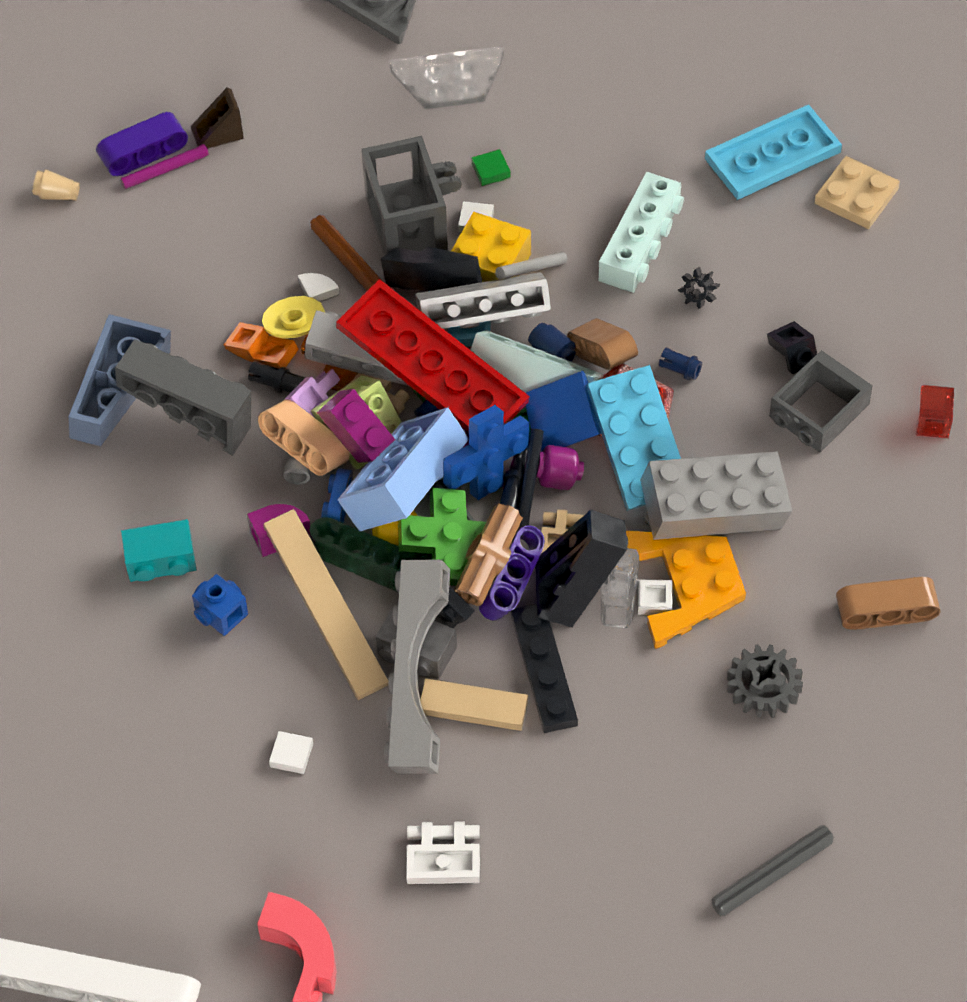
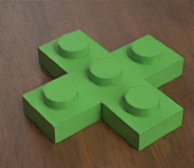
[398,488,486,586]

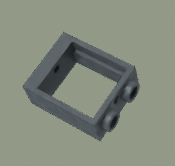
[769,350,873,452]

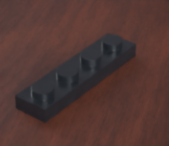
[511,604,578,733]

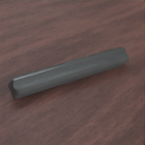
[711,825,834,916]

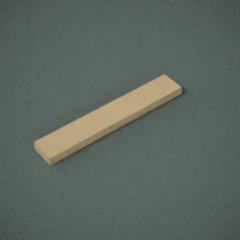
[264,509,389,700]

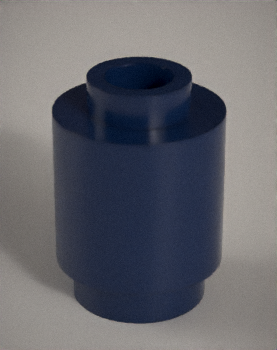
[528,322,576,362]

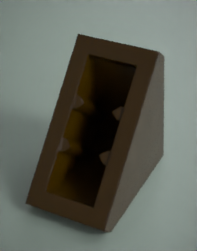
[190,87,244,149]

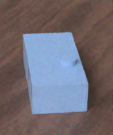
[338,408,469,532]

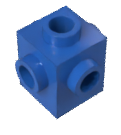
[192,574,248,636]

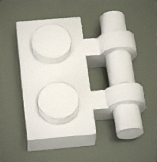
[407,821,480,884]

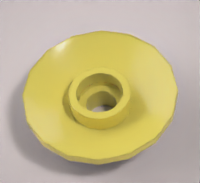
[262,296,325,339]

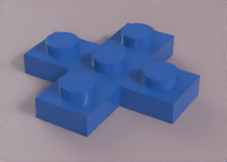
[443,405,529,500]

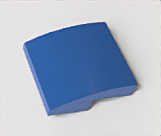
[526,370,601,452]

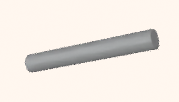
[495,252,567,280]

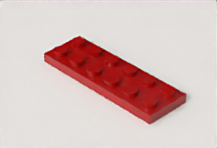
[336,279,530,432]

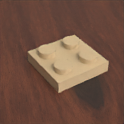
[815,156,900,229]

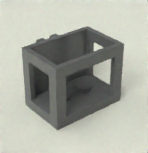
[361,136,462,256]

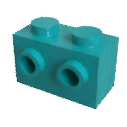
[121,519,197,582]

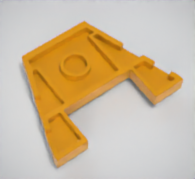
[625,530,746,649]

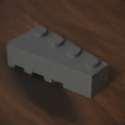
[115,339,251,456]

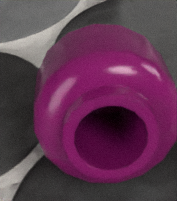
[537,445,584,490]

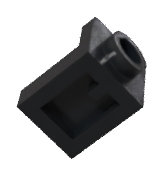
[767,321,817,374]
[434,587,475,629]

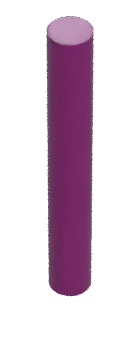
[120,144,209,189]

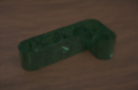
[310,517,432,592]

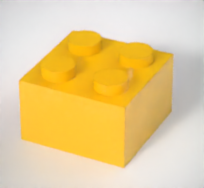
[451,211,531,282]

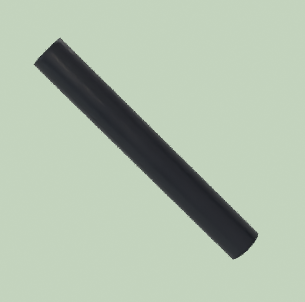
[518,429,544,528]

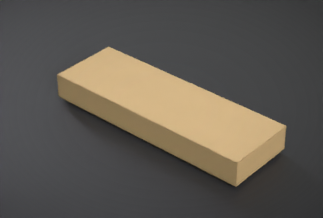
[420,678,528,731]

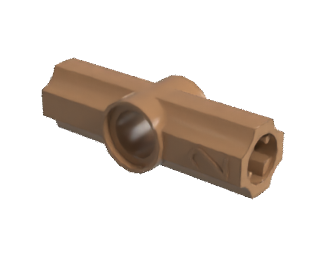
[454,503,522,606]

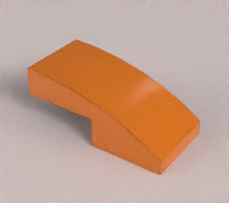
[224,322,299,369]

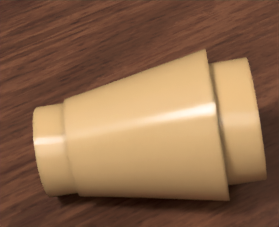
[33,169,80,201]

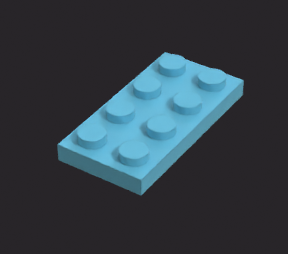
[705,104,842,200]
[586,365,681,511]

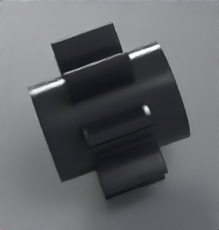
[678,267,720,309]

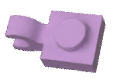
[285,369,340,417]

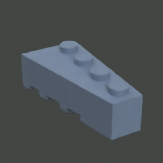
[68,314,171,446]

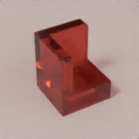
[916,385,954,439]

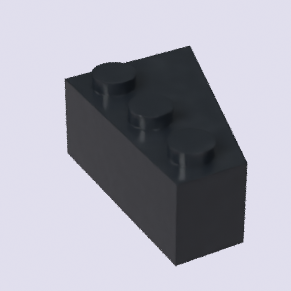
[535,509,628,628]

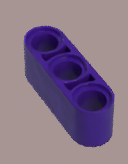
[96,112,188,176]
[479,525,545,621]

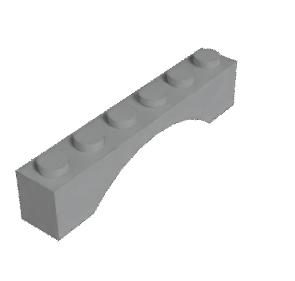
[384,560,450,774]

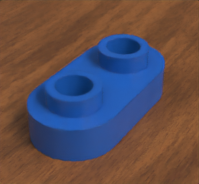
[321,468,353,531]

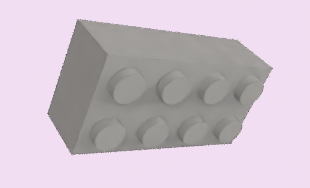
[640,451,792,540]

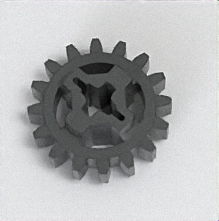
[727,644,803,718]

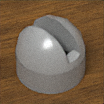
[284,457,311,485]

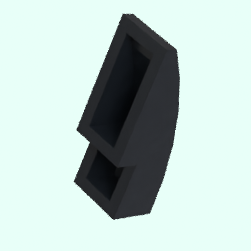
[381,247,482,291]

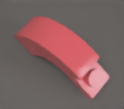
[257,892,337,1002]

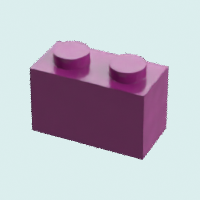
[316,389,396,463]

